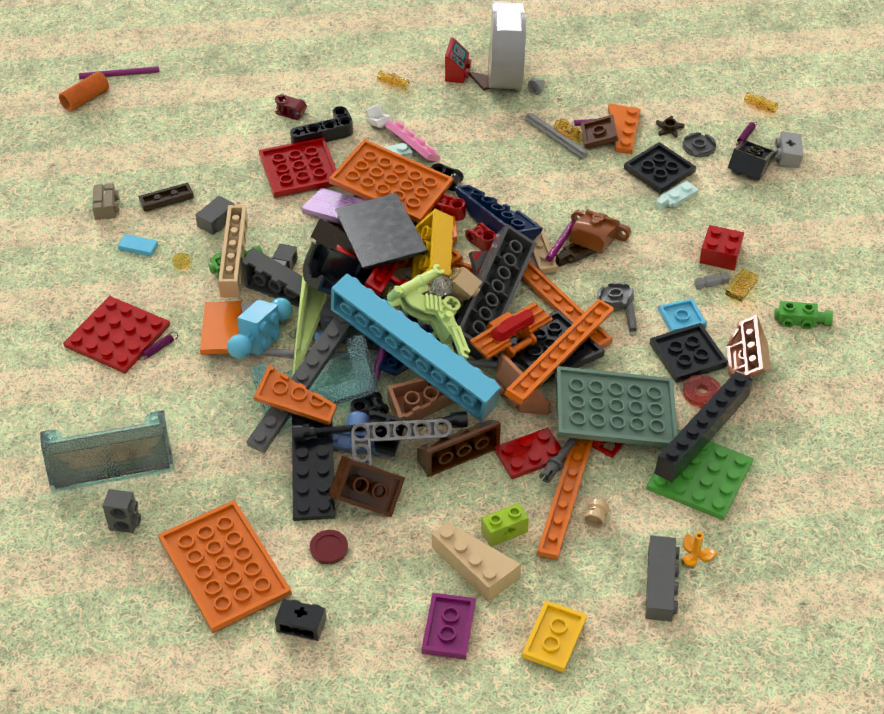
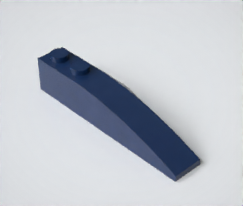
[454,185,543,241]

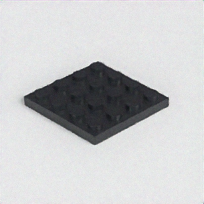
[510,310,605,384]

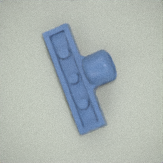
[333,411,392,458]

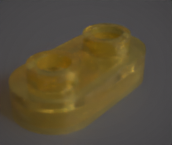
[553,118,583,142]

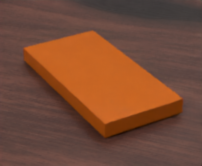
[200,301,242,355]

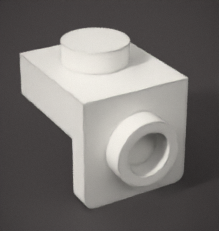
[365,104,392,128]

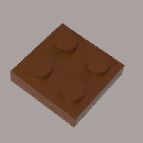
[581,114,618,149]

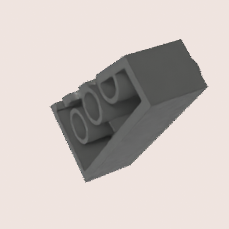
[241,248,302,307]

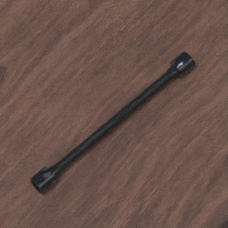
[292,411,468,441]

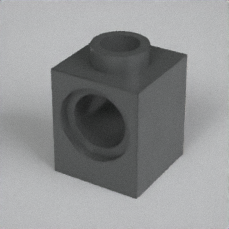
[272,243,298,270]

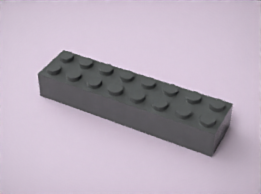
[452,224,537,359]

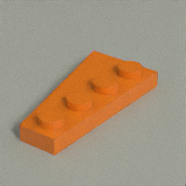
[608,103,641,154]
[254,365,337,425]

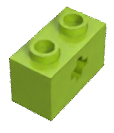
[481,503,529,547]

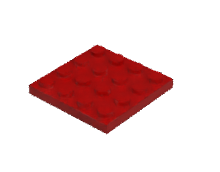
[259,137,337,198]
[63,295,170,374]

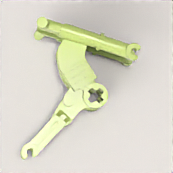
[387,264,470,360]

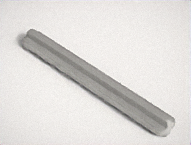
[525,113,588,158]

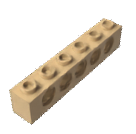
[218,205,248,297]

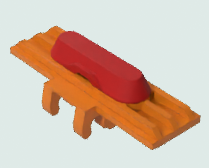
[469,302,553,360]

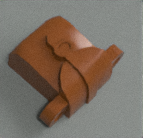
[569,209,631,253]

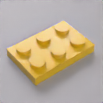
[522,600,587,673]

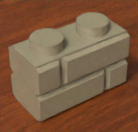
[92,183,120,220]

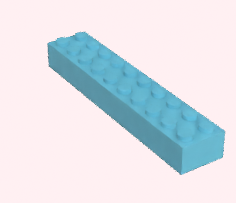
[331,274,501,422]

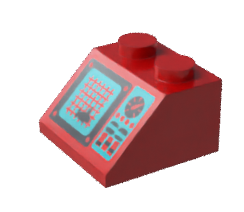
[445,37,472,83]

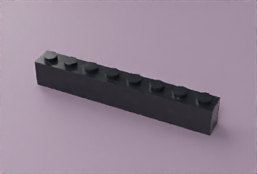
[654,371,753,483]

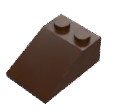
[328,456,405,517]

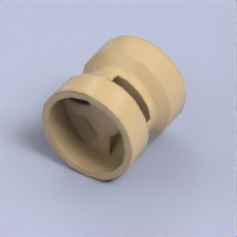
[584,499,609,528]

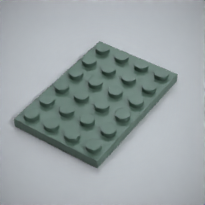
[555,366,678,448]

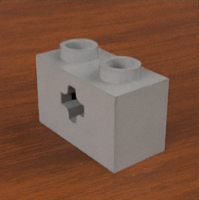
[775,131,804,168]

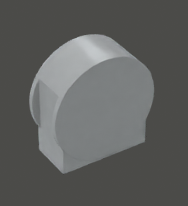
[488,2,526,90]

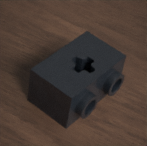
[275,599,327,641]

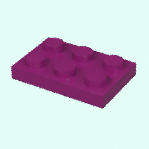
[421,593,476,660]

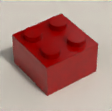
[699,225,745,271]

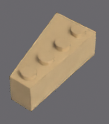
[432,267,482,304]
[432,522,521,602]

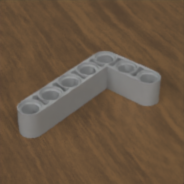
[351,419,452,465]

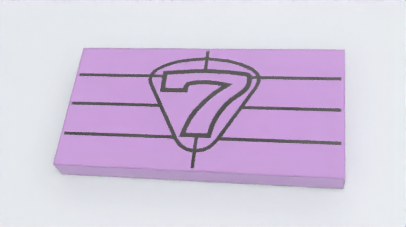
[301,188,367,223]

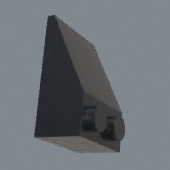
[728,140,776,180]

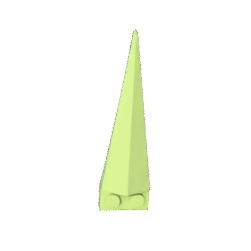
[292,274,331,376]

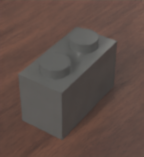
[195,196,235,235]

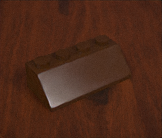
[417,420,501,477]

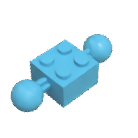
[227,298,293,359]

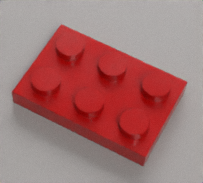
[494,427,567,479]

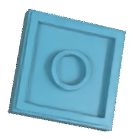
[658,298,707,332]

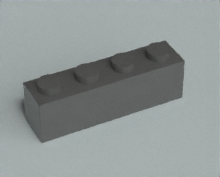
[645,535,680,622]

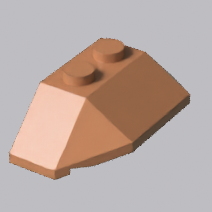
[726,315,771,377]
[495,352,551,415]

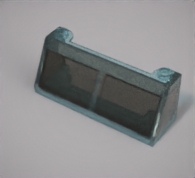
[40,410,175,493]

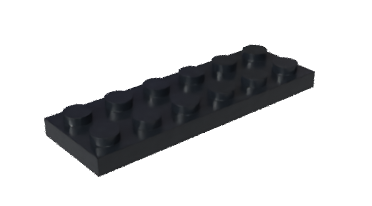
[292,413,335,521]

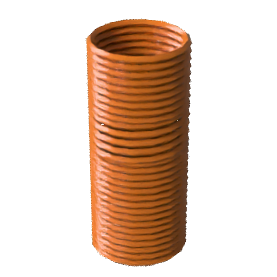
[59,71,109,112]

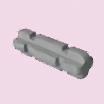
[694,272,730,289]

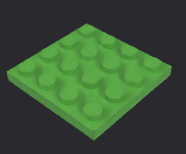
[646,429,754,520]

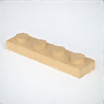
[532,219,557,274]

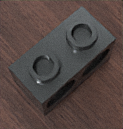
[102,489,141,533]

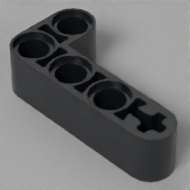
[290,106,353,143]

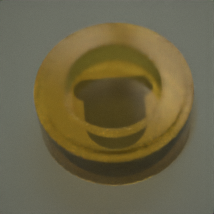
[172,253,191,269]

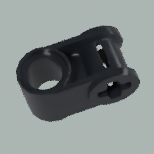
[431,163,464,191]
[350,392,389,415]

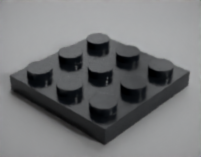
[623,142,697,194]
[649,323,728,383]

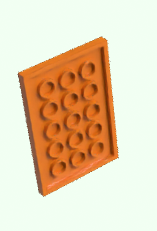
[329,139,454,223]
[158,500,292,633]

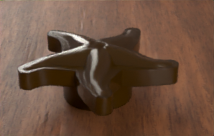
[656,116,685,138]

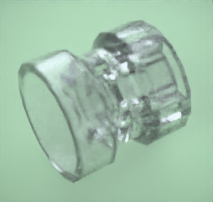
[429,276,453,297]

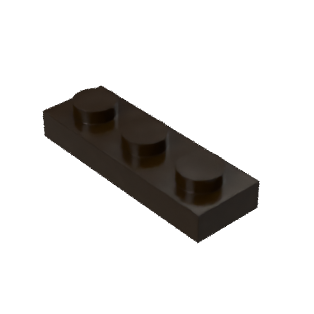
[138,182,194,212]

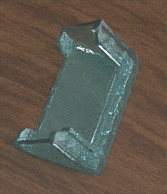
[250,333,378,419]

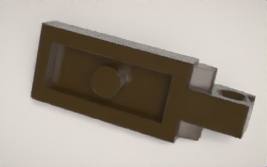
[555,243,596,267]

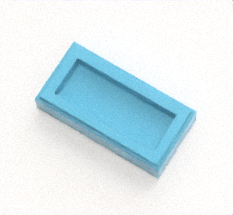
[118,234,158,257]

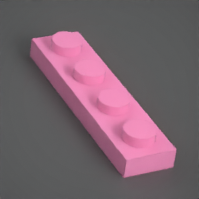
[386,121,440,161]

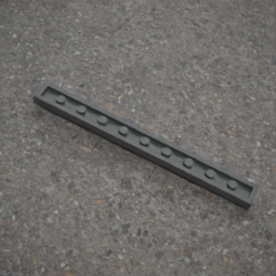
[246,314,353,454]

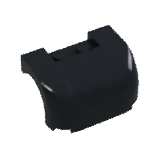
[303,242,383,300]

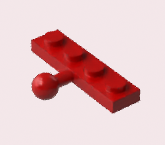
[363,260,409,297]

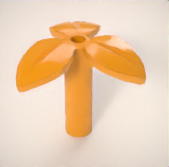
[682,532,718,567]

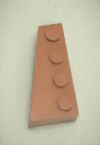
[387,378,454,421]

